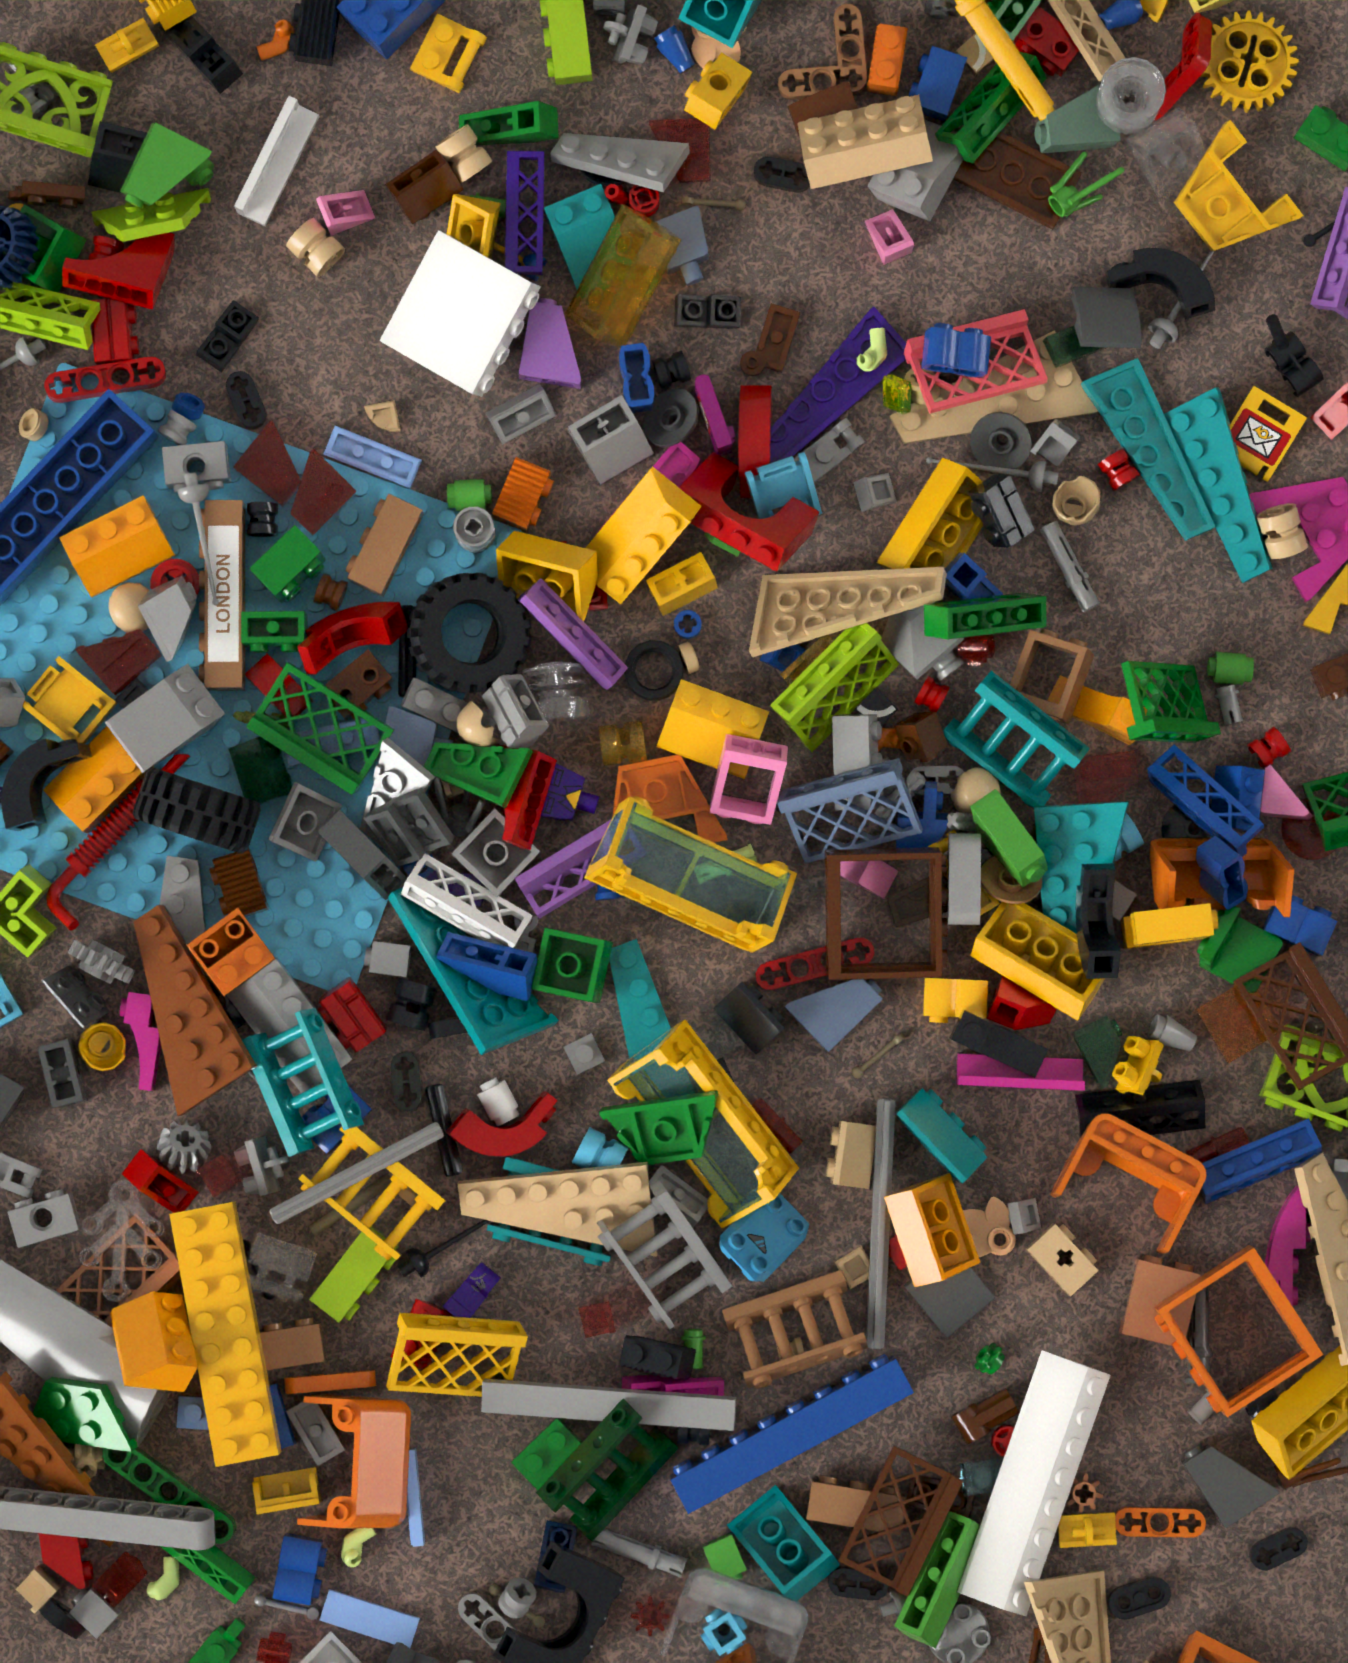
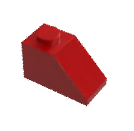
[121,1149,199,1213]

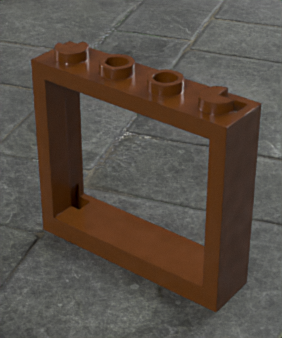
[825,847,948,980]

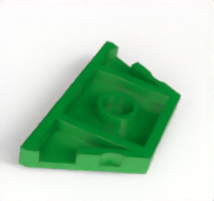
[599,1090,718,1165]
[33,1377,137,1452]

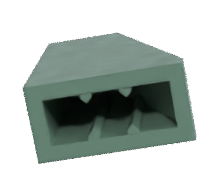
[1034,80,1121,153]

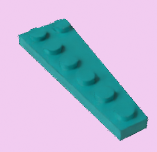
[1081,358,1216,541]
[1164,387,1273,583]
[609,939,695,1102]

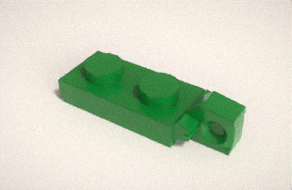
[188,1617,246,1663]

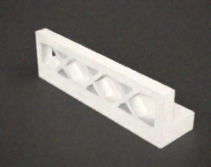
[234,96,320,226]
[401,853,533,948]

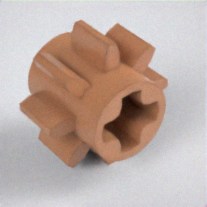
[1066,1472,1103,1513]

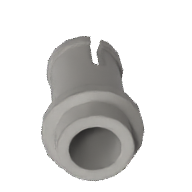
[1214,684,1244,725]
[1187,1388,1227,1426]

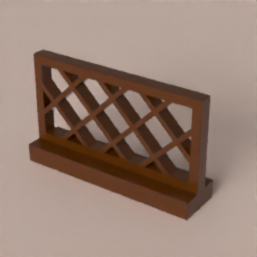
[1233,942,1348,1091]
[838,1445,963,1597]

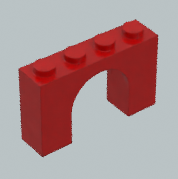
[679,452,820,572]

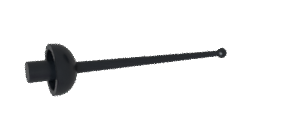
[398,1220,490,1278]

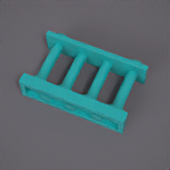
[943,671,1090,807]
[242,1008,364,1157]
[487,1157,611,1267]

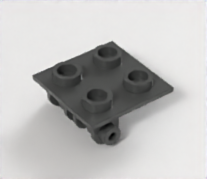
[41,965,110,1029]

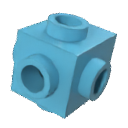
[700,1607,748,1656]

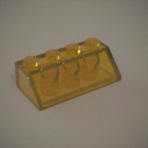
[565,204,681,348]

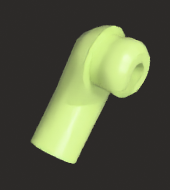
[341,1528,377,1567]
[147,1556,180,1600]

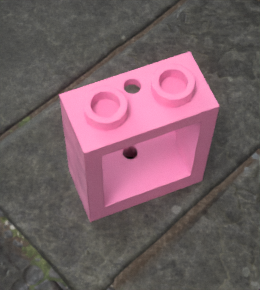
[710,734,788,825]

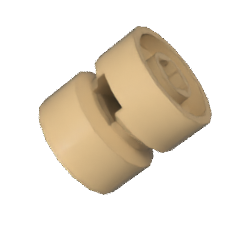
[435,124,493,183]
[286,218,345,277]
[1257,503,1308,559]

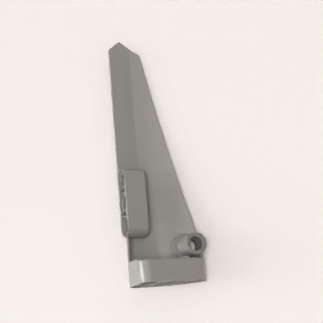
[0,1259,172,1447]

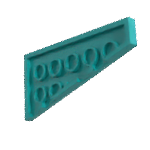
[1034,800,1130,934]
[388,888,559,1055]

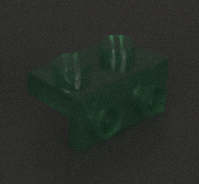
[228,737,292,805]

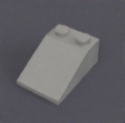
[867,120,963,222]
[105,664,225,773]

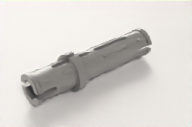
[1040,521,1100,612]
[592,1529,688,1578]

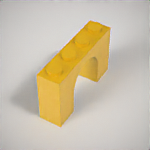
[1120,903,1218,949]

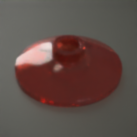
[1281,798,1341,860]

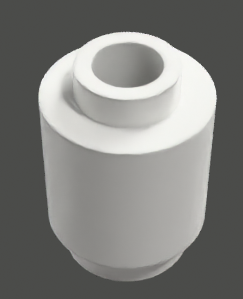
[477,1077,519,1126]

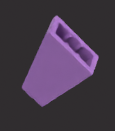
[519,298,582,389]

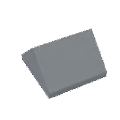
[268,782,342,862]

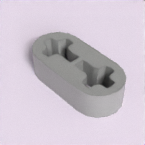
[908,766,964,795]

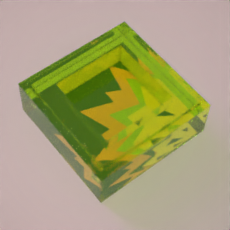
[883,374,911,414]

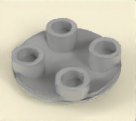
[929,1602,991,1663]

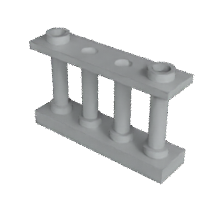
[597,1180,733,1329]

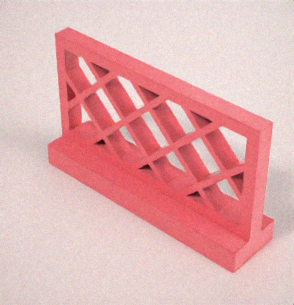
[904,309,1048,414]

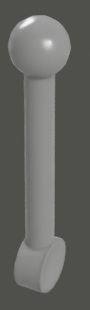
[254,1594,319,1620]

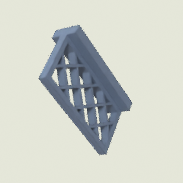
[777,758,923,864]

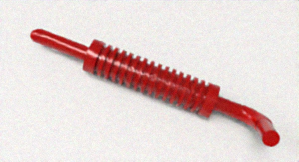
[46,754,190,931]

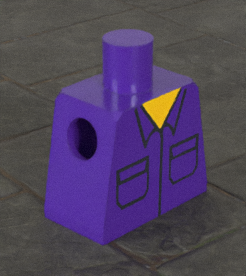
[540,763,600,822]

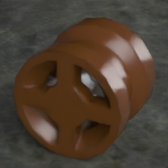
[313,573,348,611]

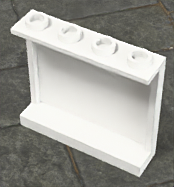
[380,230,541,397]

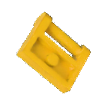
[410,13,487,93]

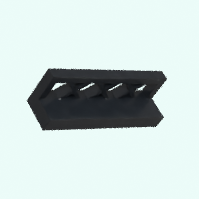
[1075,1080,1206,1138]

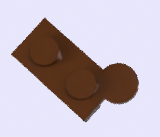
[8,181,85,209]
[740,303,801,376]

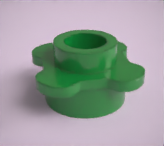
[974,1343,1005,1375]

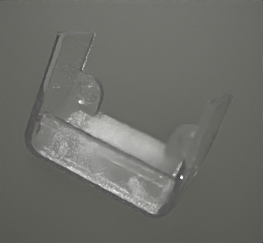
[660,1567,808,1663]

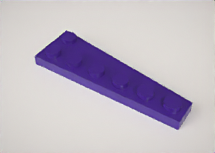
[771,306,906,463]

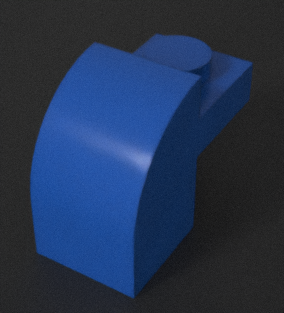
[945,552,1003,600]
[896,781,948,848]

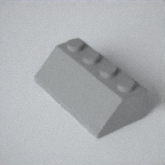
[227,957,353,1093]

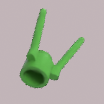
[1048,152,1124,217]

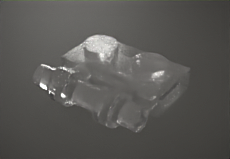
[247,1232,317,1304]

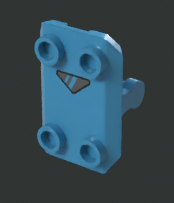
[720,1193,809,1282]

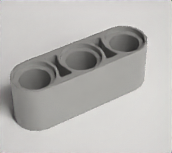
[947,833,981,925]

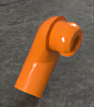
[256,19,294,61]

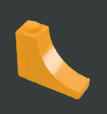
[1047,675,1147,745]

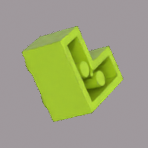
[0,864,57,958]

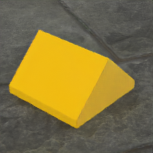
[447,194,501,259]

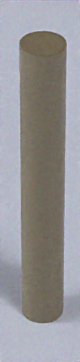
[309,1173,392,1236]

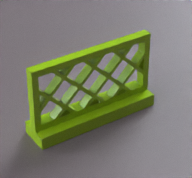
[770,623,899,752]

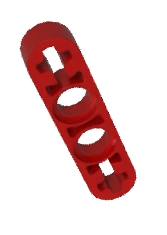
[44,357,166,403]
[755,938,874,990]

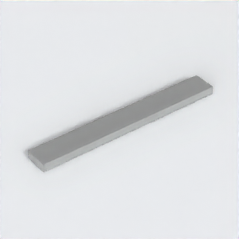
[481,1378,736,1431]

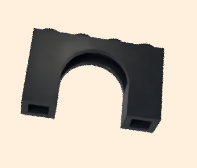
[493,1541,625,1663]

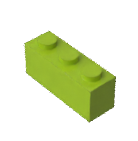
[540,0,593,85]
[309,1226,399,1323]

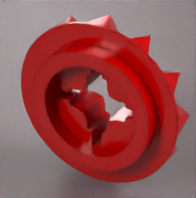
[150,559,200,595]

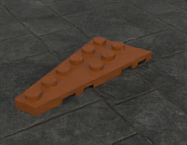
[133,905,257,1116]
[0,1371,115,1548]

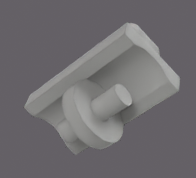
[603,5,658,64]
[234,1136,289,1196]

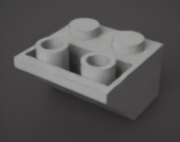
[568,395,654,485]

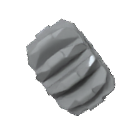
[157,1119,211,1174]

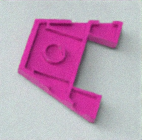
[1249,477,1348,602]

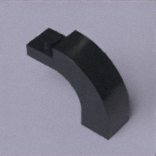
[1107,248,1215,320]
[1,739,92,831]
[1076,863,1121,979]

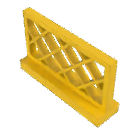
[386,1313,528,1397]

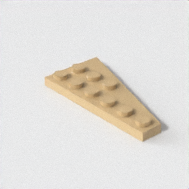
[889,330,1098,444]
[749,567,947,657]
[1294,1152,1348,1366]
[458,1162,658,1257]
[1024,1570,1111,1663]

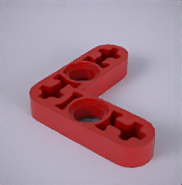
[1142,13,1212,121]

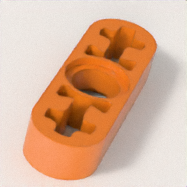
[284,1370,377,1394]
[1115,1507,1206,1538]

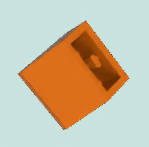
[186,908,275,996]

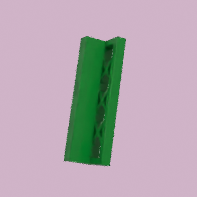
[935,52,1047,163]
[154,1500,256,1604]

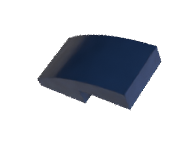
[534,1520,577,1593]

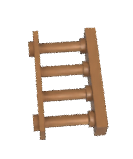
[722,1270,868,1389]

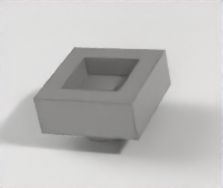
[563,1033,605,1075]
[1007,1198,1041,1235]

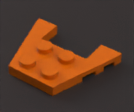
[612,755,728,855]

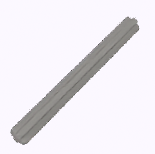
[270,1122,444,1224]

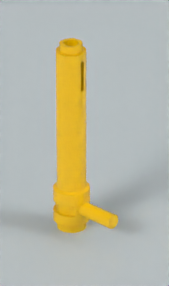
[954,0,1055,121]

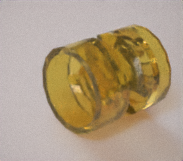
[598,720,647,766]

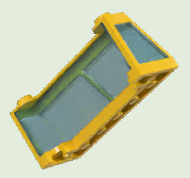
[584,797,797,953]
[607,1019,799,1229]

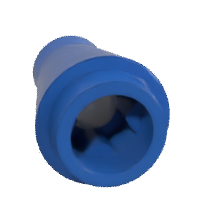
[1098,0,1143,30]
[654,25,695,74]

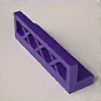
[505,151,545,275]

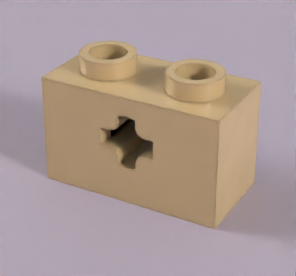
[1026,1223,1098,1296]

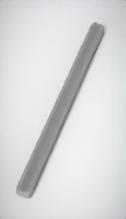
[866,1098,896,1349]

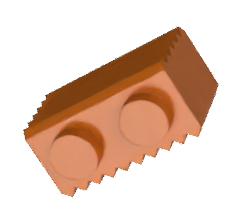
[867,23,908,96]
[492,457,554,532]

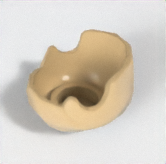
[1052,476,1100,526]
[108,582,149,633]
[456,701,500,747]
[951,767,1001,814]

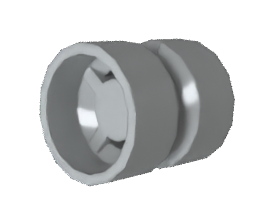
[453,507,495,553]

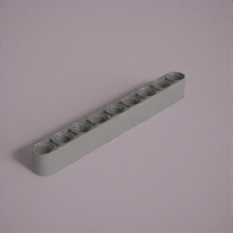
[0,1486,216,1550]

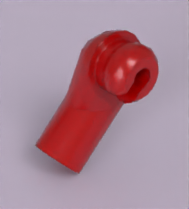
[605,184,629,205]

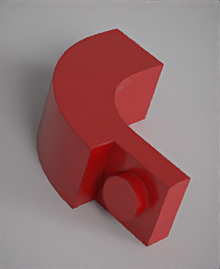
[738,385,772,498]
[297,602,408,674]
[445,1091,558,1156]

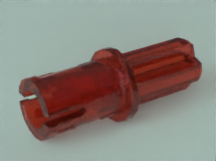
[751,1098,803,1154]
[1185,1127,1249,1163]

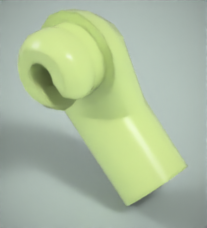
[857,328,887,372]

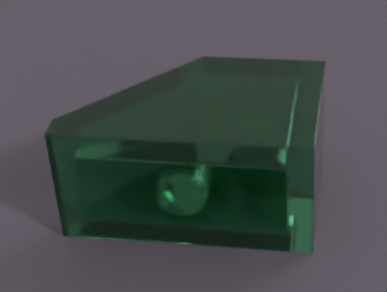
[1071,1015,1122,1089]

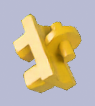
[95,18,159,73]
[1112,1036,1164,1095]
[1058,1512,1117,1548]

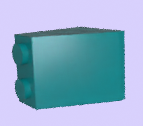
[678,0,762,48]

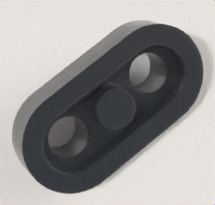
[1108,1576,1171,1620]

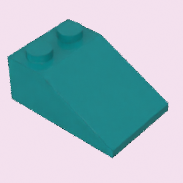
[544,184,638,299]
[727,1485,840,1606]

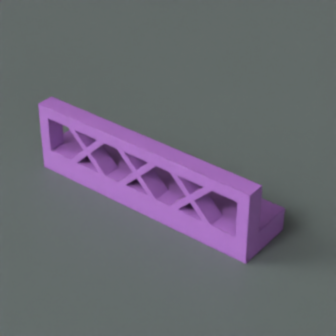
[1310,187,1348,319]
[518,578,628,690]
[514,820,647,919]

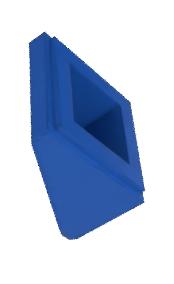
[760,644,806,677]

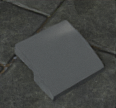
[1071,286,1142,348]
[364,788,454,867]
[904,1267,995,1338]

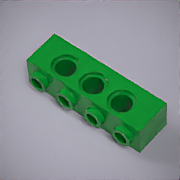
[924,593,1047,640]

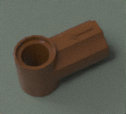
[951,1388,1019,1444]

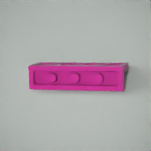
[956,1054,1085,1091]

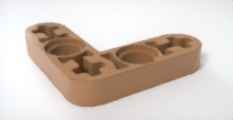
[777,4,867,100]

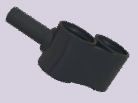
[1264,314,1324,397]

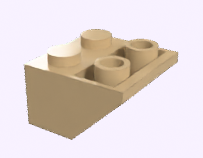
[825,1121,876,1189]

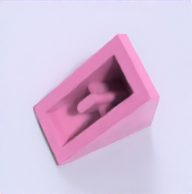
[316,190,375,236]
[865,209,914,265]
[1260,765,1313,820]
[840,843,898,899]

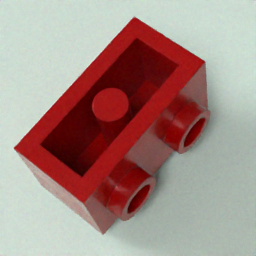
[1013,6,1080,77]

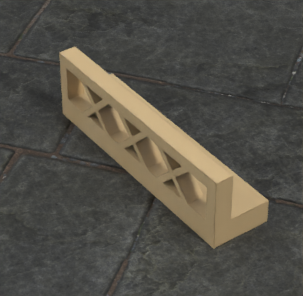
[1048,0,1130,82]

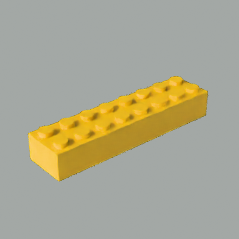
[169,1201,282,1467]

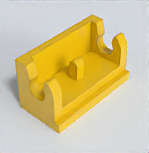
[646,552,718,616]
[252,1467,322,1515]

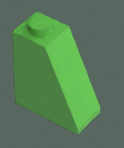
[120,122,212,208]
[970,789,1048,888]

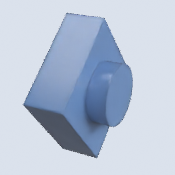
[176,1396,209,1430]

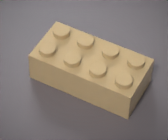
[798,94,933,189]

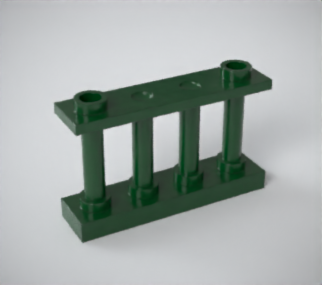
[536,1399,678,1542]

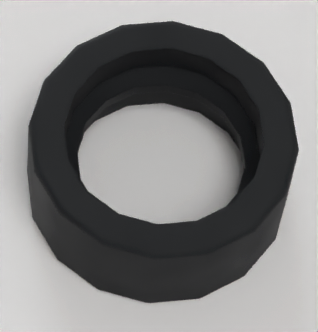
[624,640,683,701]

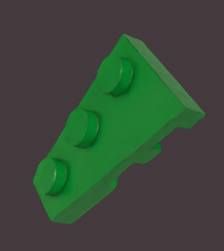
[423,742,533,808]

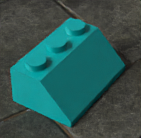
[895,1088,987,1184]

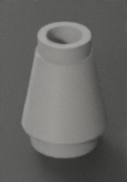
[1147,1014,1197,1052]

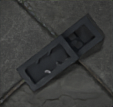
[156,16,243,94]
[949,1009,1048,1078]

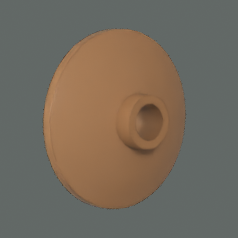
[981,856,1042,904]

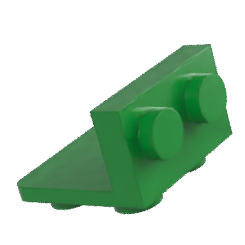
[1197,906,1283,993]

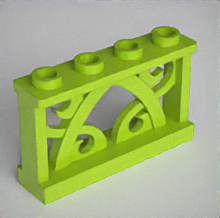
[0,42,113,158]
[1259,1024,1348,1132]

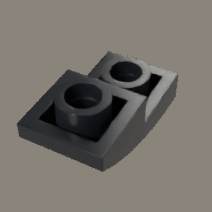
[674,294,741,329]
[196,300,259,373]

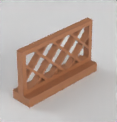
[56,1213,181,1328]

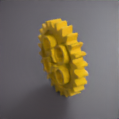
[1200,10,1299,113]

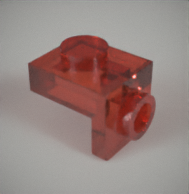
[92,1551,148,1608]

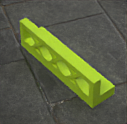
[0,282,101,350]

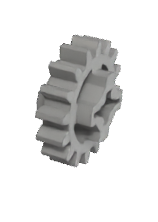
[68,939,136,984]

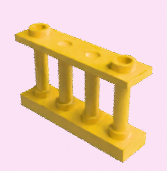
[298,1126,446,1260]

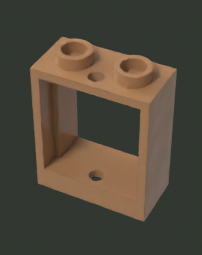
[1010,629,1094,725]

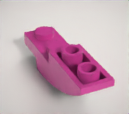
[1265,1185,1311,1311]

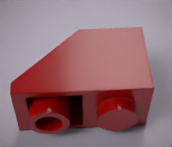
[986,975,1057,1030]
[38,1533,94,1589]

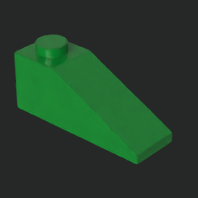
[459,101,559,145]

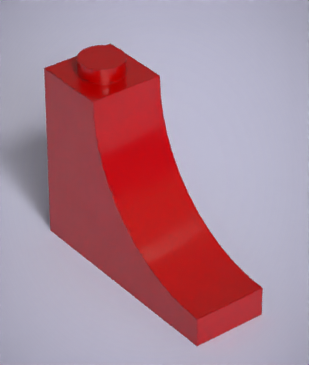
[62,233,175,310]
[496,744,557,850]

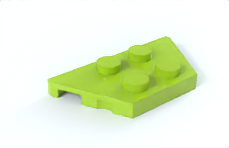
[91,188,211,242]

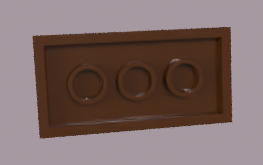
[953,132,1082,230]

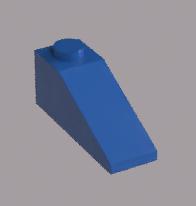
[437,932,537,1001]

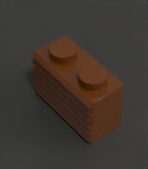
[209,848,269,917]

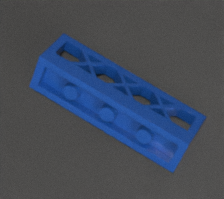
[1147,744,1264,857]
[1201,1118,1322,1205]

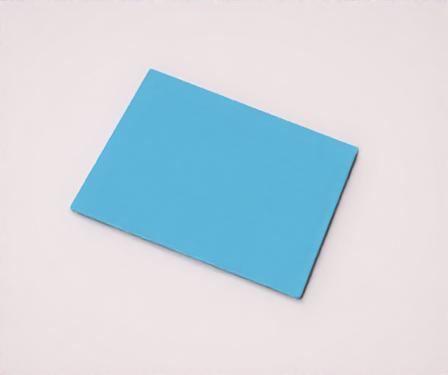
[0,363,523,991]

